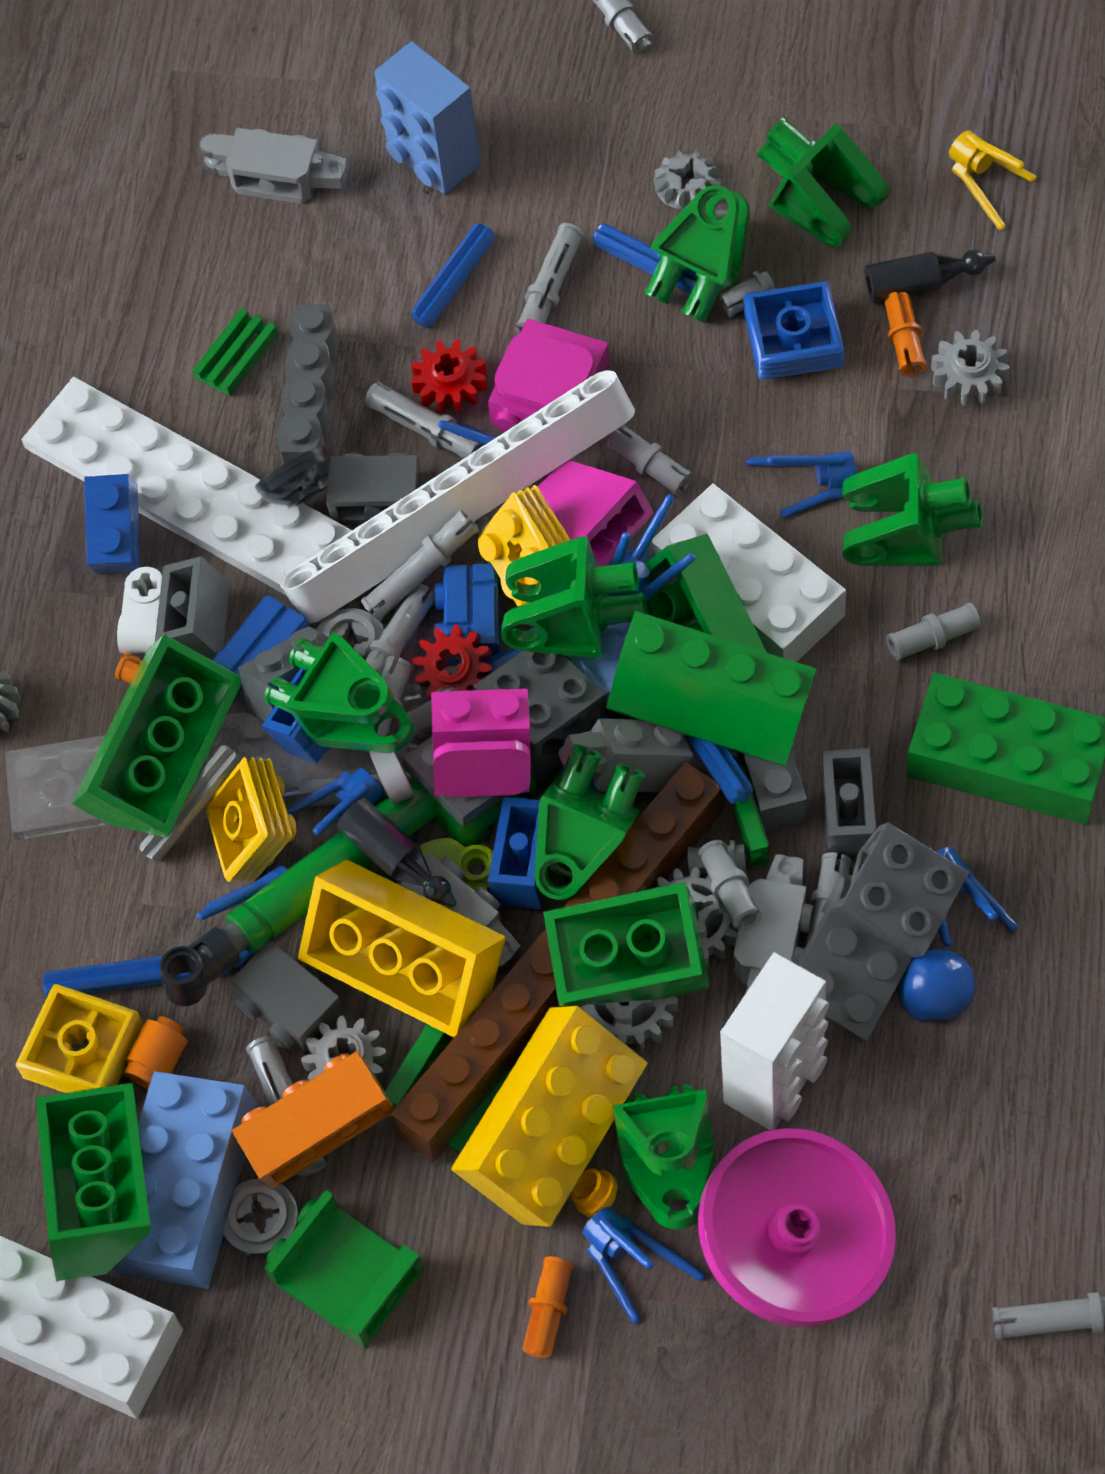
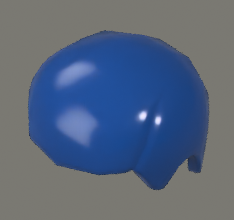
[896,949,976,1022]

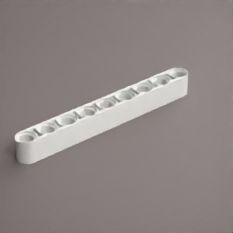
[280,370,635,623]

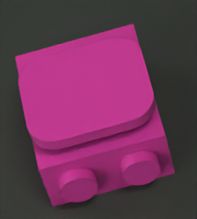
[488,318,610,432]
[538,460,654,566]
[431,689,531,797]

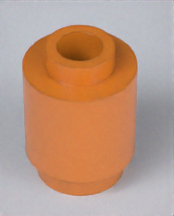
[123,1016,188,1089]

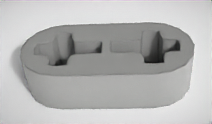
[369,751,415,806]

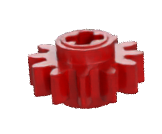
[411,339,487,414]
[412,624,495,700]

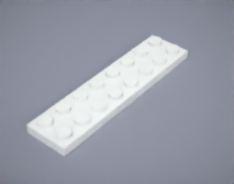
[21,377,352,595]

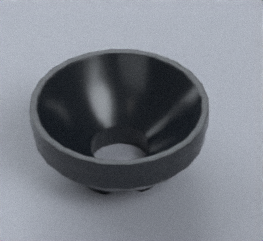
[255,445,331,509]

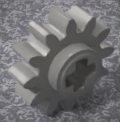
[931,330,1010,406]
[301,1016,389,1081]

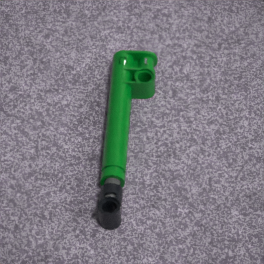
[160,777,538,1007]

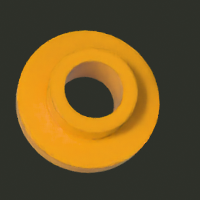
[571,1169,617,1217]

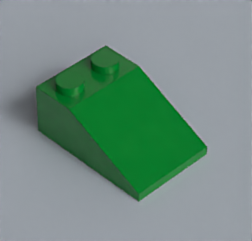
[543,882,710,1006]

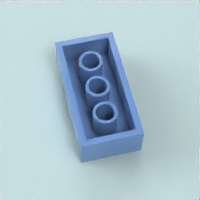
[112,1071,259,1289]

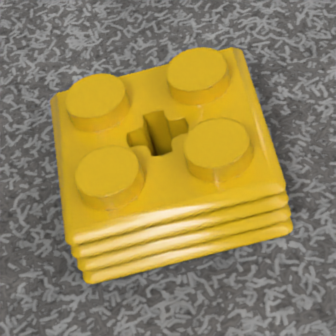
[477,485,571,607]
[205,757,296,882]
[16,984,144,1093]

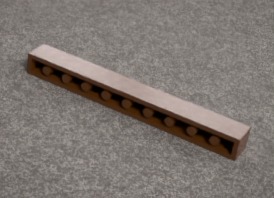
[390,762,723,1162]

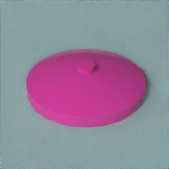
[698,1128,896,1327]

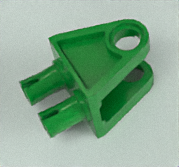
[756,116,890,248]
[644,185,750,323]
[842,453,983,566]
[501,536,648,658]
[264,632,414,753]
[534,744,645,900]
[613,1084,716,1229]

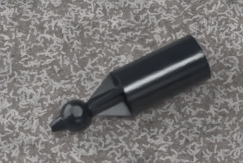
[864,249,996,304]
[337,798,457,908]

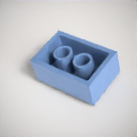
[374,41,481,195]

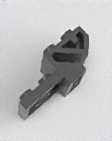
[402,651,605,827]
[796,823,969,1042]

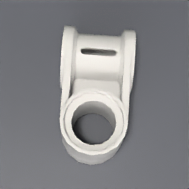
[117,567,162,655]

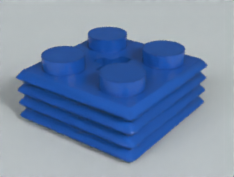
[744,281,844,380]

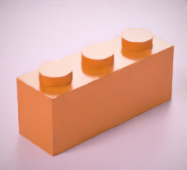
[231,1051,395,1190]

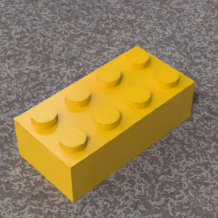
[297,860,506,1037]
[451,1006,648,1227]

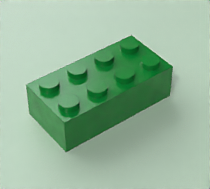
[906,672,1105,825]

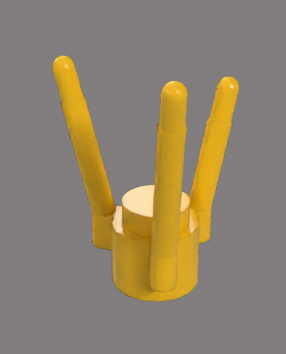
[949,130,1036,231]

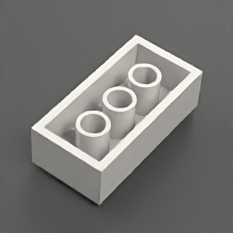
[651,483,846,662]
[720,952,829,1130]
[0,1236,183,1419]

